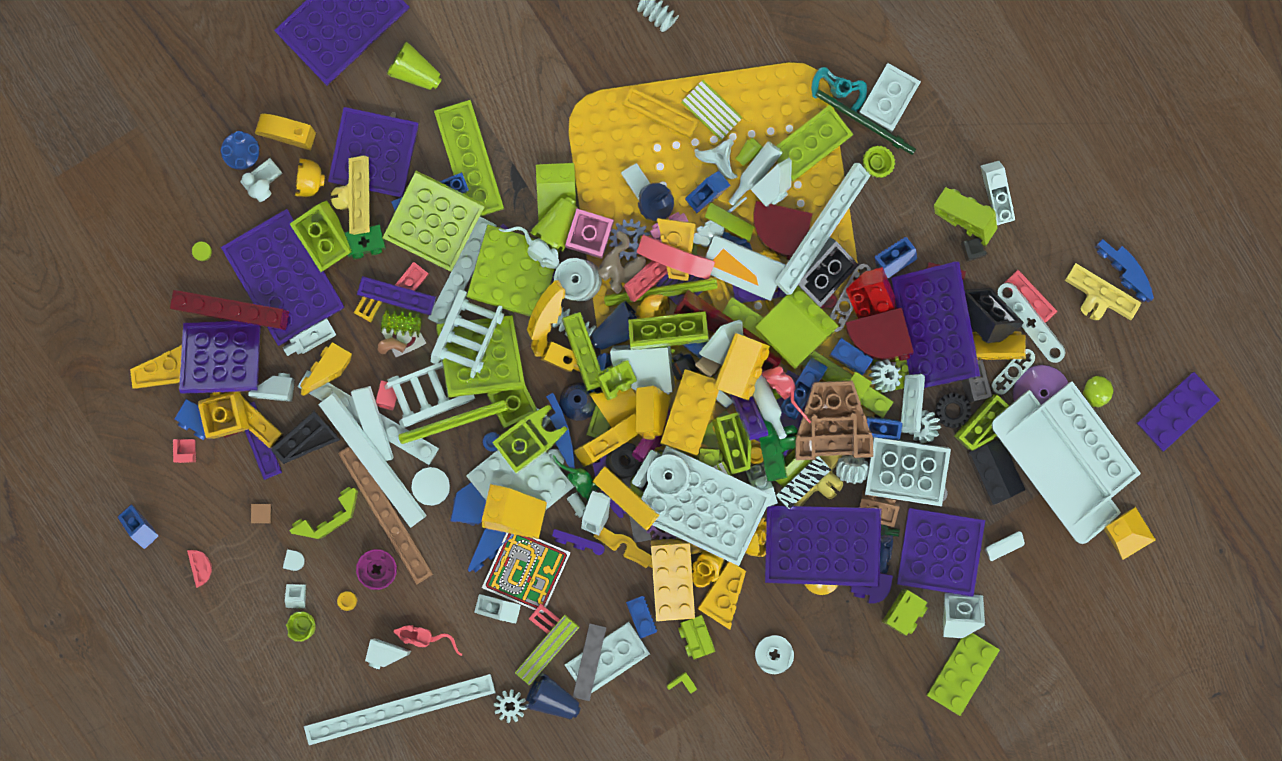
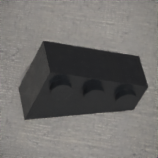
[271,410,340,464]

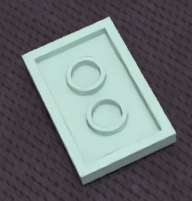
[859,63,921,132]

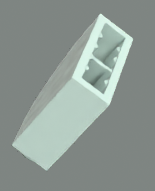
[610,345,675,394]

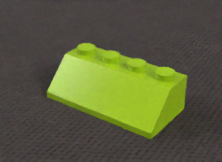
[628,311,709,350]

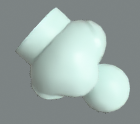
[242,173,272,202]

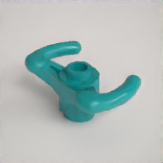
[811,67,867,112]

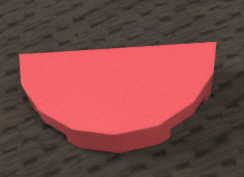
[187,550,212,588]

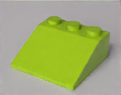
[754,286,838,369]

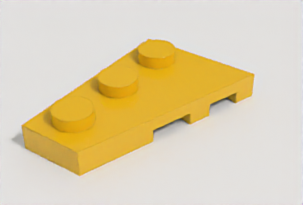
[657,218,696,281]
[130,345,182,389]
[697,561,746,630]

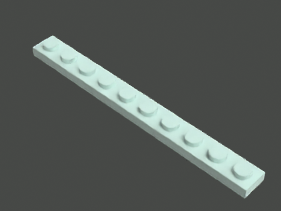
[304,674,496,745]

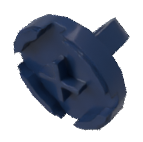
[638,183,674,221]

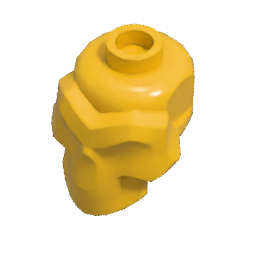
[692,550,724,587]

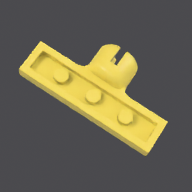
[331,156,370,235]
[1065,263,1141,320]
[793,455,843,506]

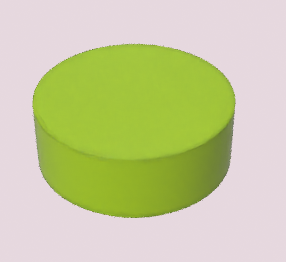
[192,242,212,261]

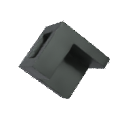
[961,238,987,262]

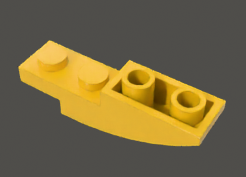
[527,280,565,357]

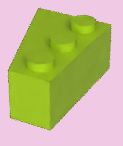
[934,187,997,247]
[954,394,1009,451]
[712,413,751,475]

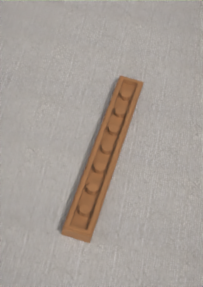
[338,446,434,585]

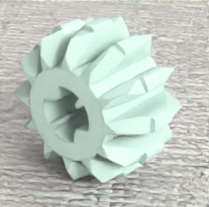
[868,359,902,393]
[909,410,941,443]
[836,455,869,484]
[494,690,527,723]

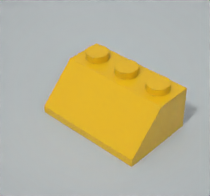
[972,331,1026,360]
[714,333,770,400]

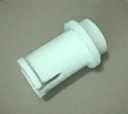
[567,492,586,518]

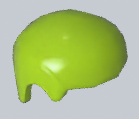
[1083,376,1114,407]
[286,611,316,641]

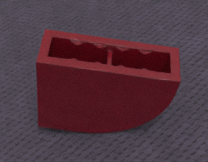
[753,201,813,261]
[845,308,914,361]

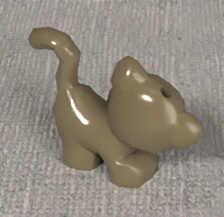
[597,231,646,294]

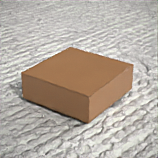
[251,504,271,523]

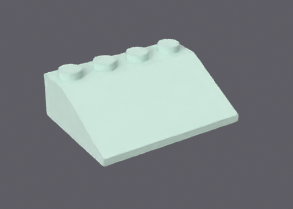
[865,437,951,506]

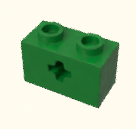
[344,225,386,259]

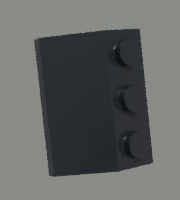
[797,237,859,307]
[964,288,1024,343]
[967,439,1025,506]

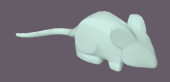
[693,197,747,247]
[499,226,560,269]

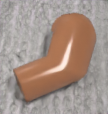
[378,337,407,354]

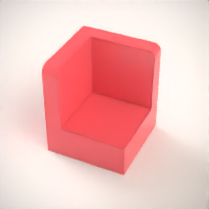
[375,381,397,411]
[173,439,196,463]

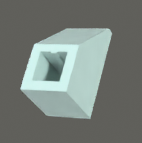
[746,463,778,507]
[581,491,610,536]

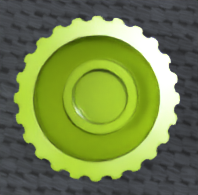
[863,146,895,178]

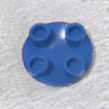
[221,131,259,170]

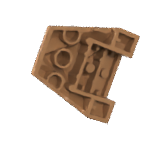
[795,381,873,460]

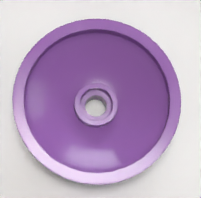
[1013,365,1068,405]

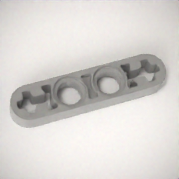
[829,264,871,332]

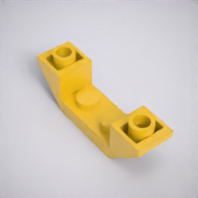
[574,413,638,467]

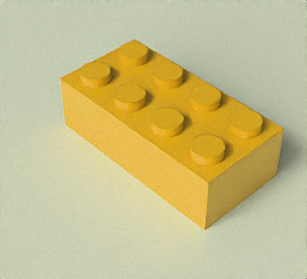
[660,369,719,456]
[651,538,695,621]

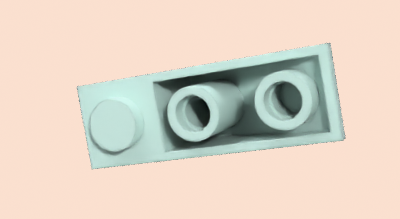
[981,161,1015,225]

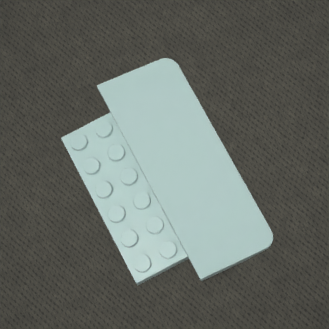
[992,382,1141,544]

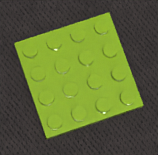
[383,171,485,272]
[466,224,560,317]
[436,315,525,397]

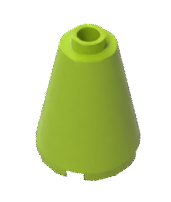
[387,42,442,90]
[530,196,578,252]

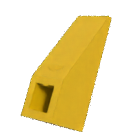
[300,342,352,396]

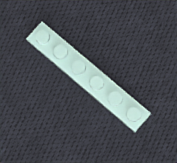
[428,217,497,324]

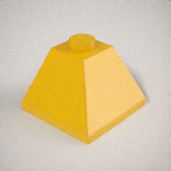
[1104,507,1155,560]

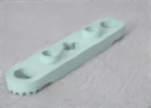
[998,282,1065,363]

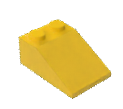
[482,484,547,539]

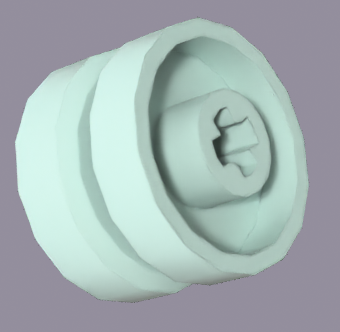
[554,258,602,301]
[647,454,691,498]

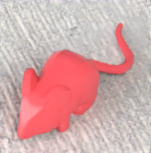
[761,366,811,423]
[393,625,462,656]

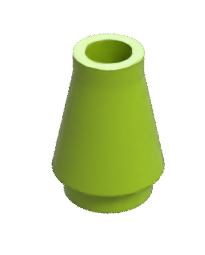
[735,138,763,166]

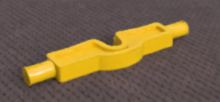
[594,527,653,568]

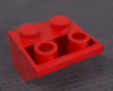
[846,267,895,319]

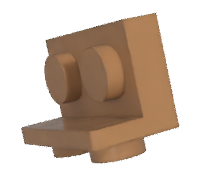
[859,491,900,527]

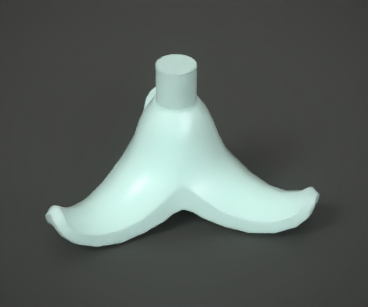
[694,139,737,179]

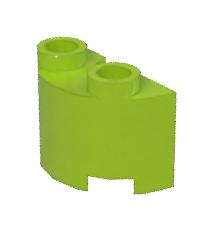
[596,360,637,400]

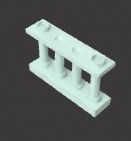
[431,290,504,378]
[384,359,475,429]

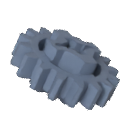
[609,219,650,261]

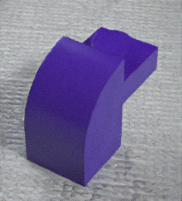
[849,574,893,603]

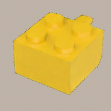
[198,391,249,439]

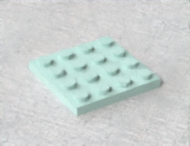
[466,441,574,510]

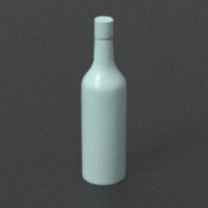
[728,141,783,206]
[753,375,787,439]

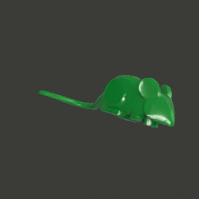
[553,455,599,501]

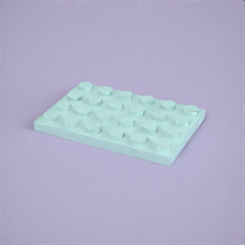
[641,446,772,566]

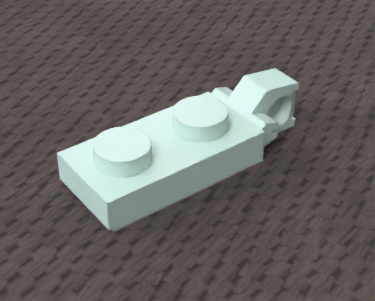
[283,318,336,356]

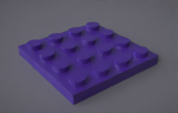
[328,107,419,197]
[179,321,261,394]
[897,508,985,597]

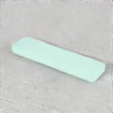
[351,386,394,461]

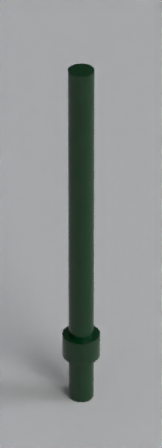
[815,90,916,155]

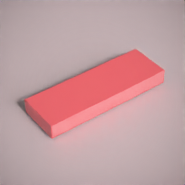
[624,260,668,302]
[1004,270,1058,323]

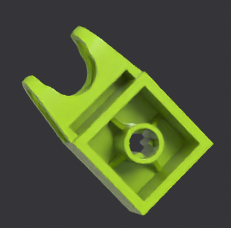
[492,405,568,473]

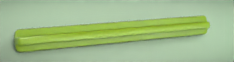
[604,278,717,306]
[398,400,508,444]

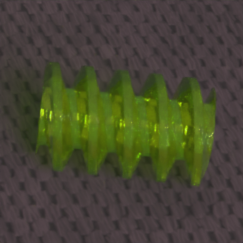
[381,309,422,338]

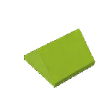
[487,386,537,428]

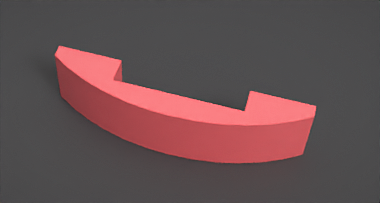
[636,234,715,279]

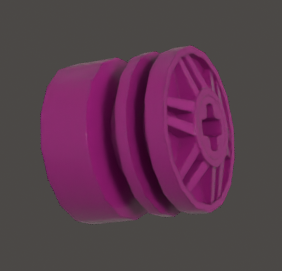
[356,550,397,590]

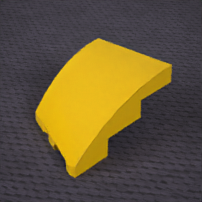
[590,388,636,428]

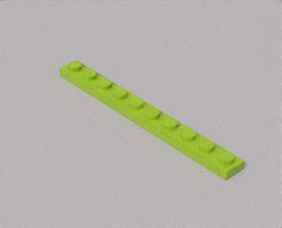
[722,297,893,418]

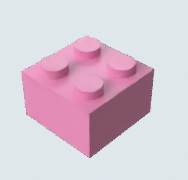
[565,209,614,259]

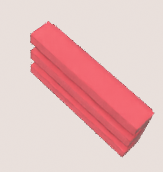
[529,604,560,634]

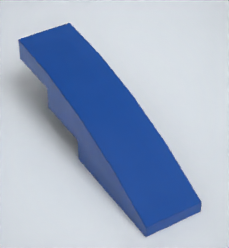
[546,393,575,469]

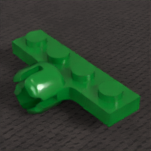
[757,405,798,482]

